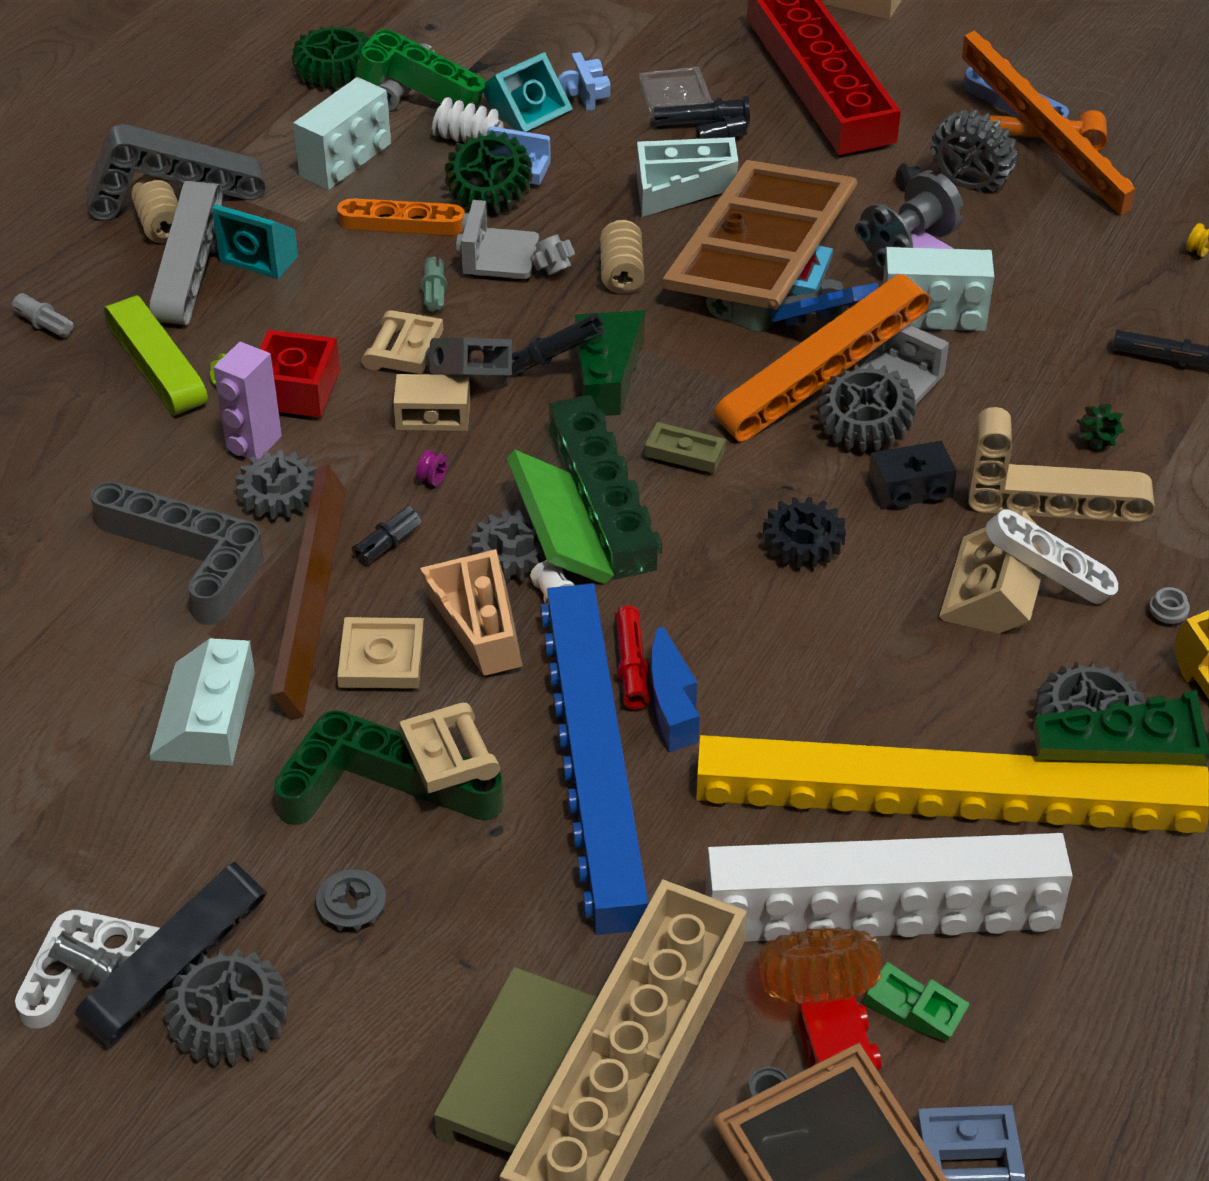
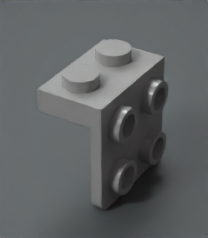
[456,200,539,279]
[859,325,949,407]

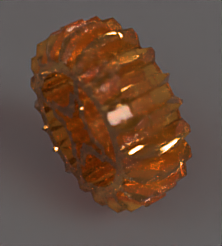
[758,927,882,1004]

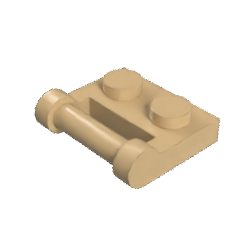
[361,310,444,374]
[399,703,500,793]

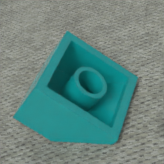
[483,52,573,132]
[212,204,298,279]

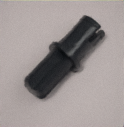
[351,506,421,566]

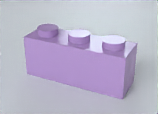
[213,342,282,459]

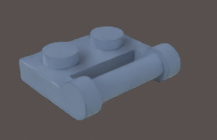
[916,1105,1025,1181]

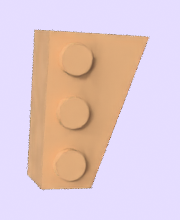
[420,549,523,676]

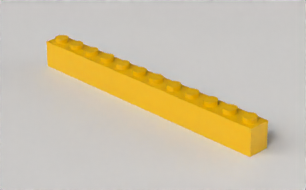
[696,735,1209,833]

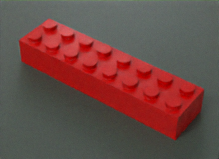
[747,0,901,155]

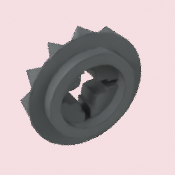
[316,869,386,931]

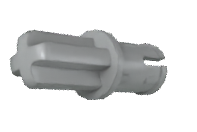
[12,293,74,338]

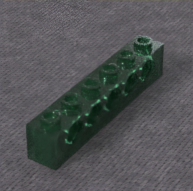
[549,395,662,580]

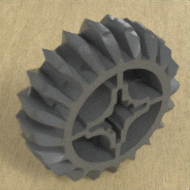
[929,109,1018,192]
[817,362,916,454]
[1034,661,1145,717]
[163,948,289,1067]

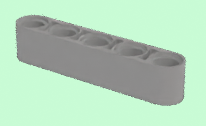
[150,181,222,325]

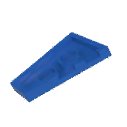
[769,283,878,326]

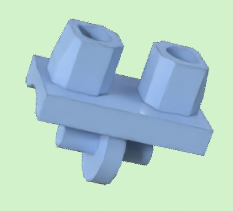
[558,52,610,111]

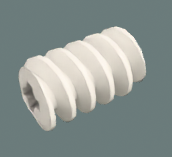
[432,97,503,143]

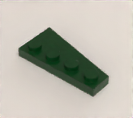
[1033,690,1209,765]

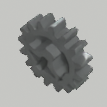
[236,450,316,519]
[472,510,547,581]

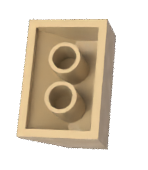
[939,510,1043,634]

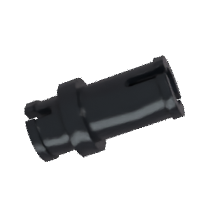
[695,115,747,140]

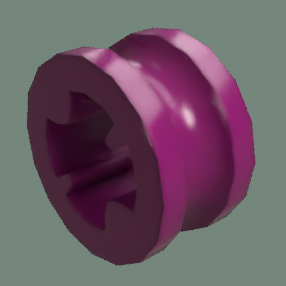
[416,449,448,487]

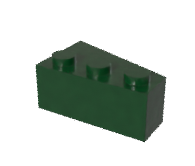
[575,310,645,417]

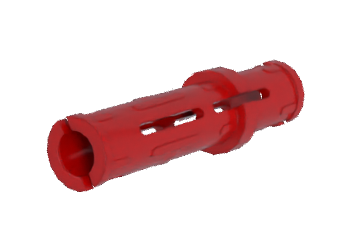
[615,605,649,710]

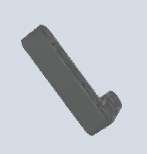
[86,124,266,221]
[90,482,264,625]

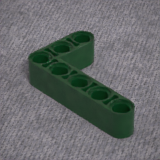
[274,710,504,825]

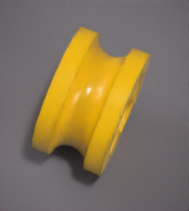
[1186,223,1209,257]

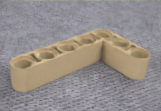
[968,407,1155,522]

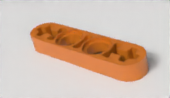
[337,198,465,236]

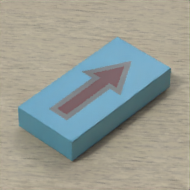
[788,246,833,295]

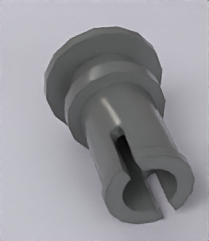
[48,931,123,984]

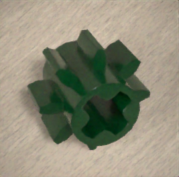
[1076,403,1125,449]

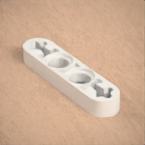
[986,509,1119,604]

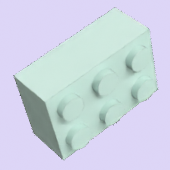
[293,77,391,190]
[882,247,994,331]

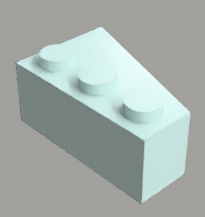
[636,137,738,217]

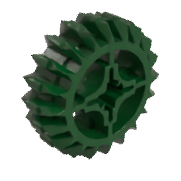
[292,25,370,91]
[444,130,533,214]

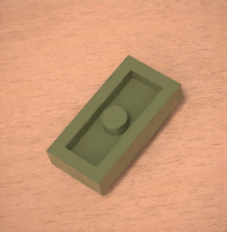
[645,422,726,473]

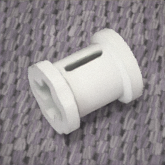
[530,560,574,604]

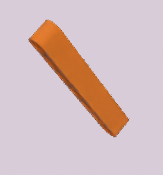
[714,274,930,442]

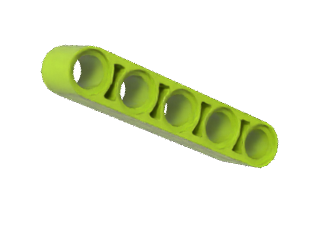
[104,295,208,416]

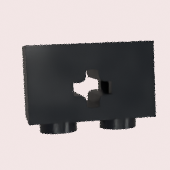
[868,440,957,510]

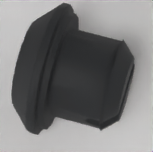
[896,163,922,191]

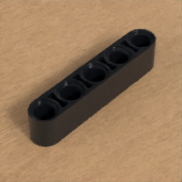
[74,862,267,1047]

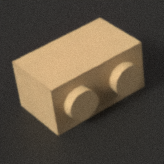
[393,374,470,431]

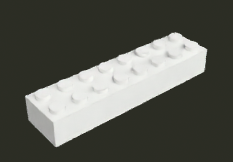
[706,833,1073,943]

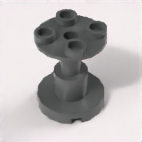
[855,170,964,269]

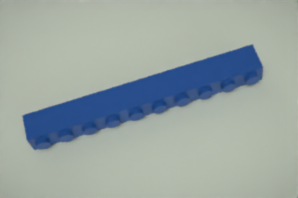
[540,584,648,935]

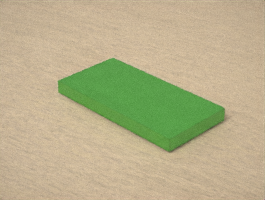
[507,449,614,584]

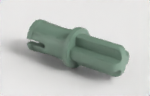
[420,257,448,313]

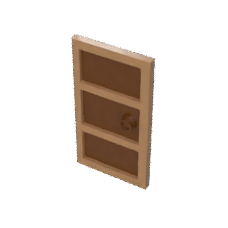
[662,160,858,310]

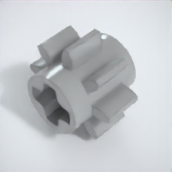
[531,234,575,276]

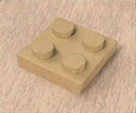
[337,617,425,688]

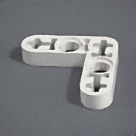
[15,910,160,1029]

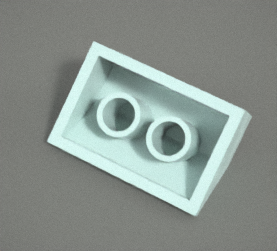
[150,638,255,766]

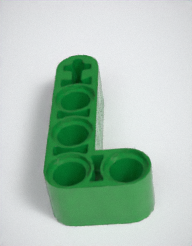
[354,29,486,113]

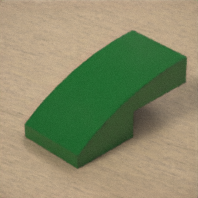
[862,962,970,1041]

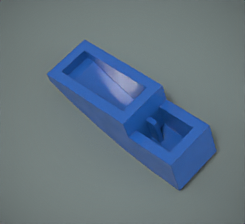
[651,627,700,752]

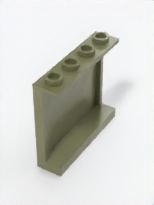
[434,967,598,1153]

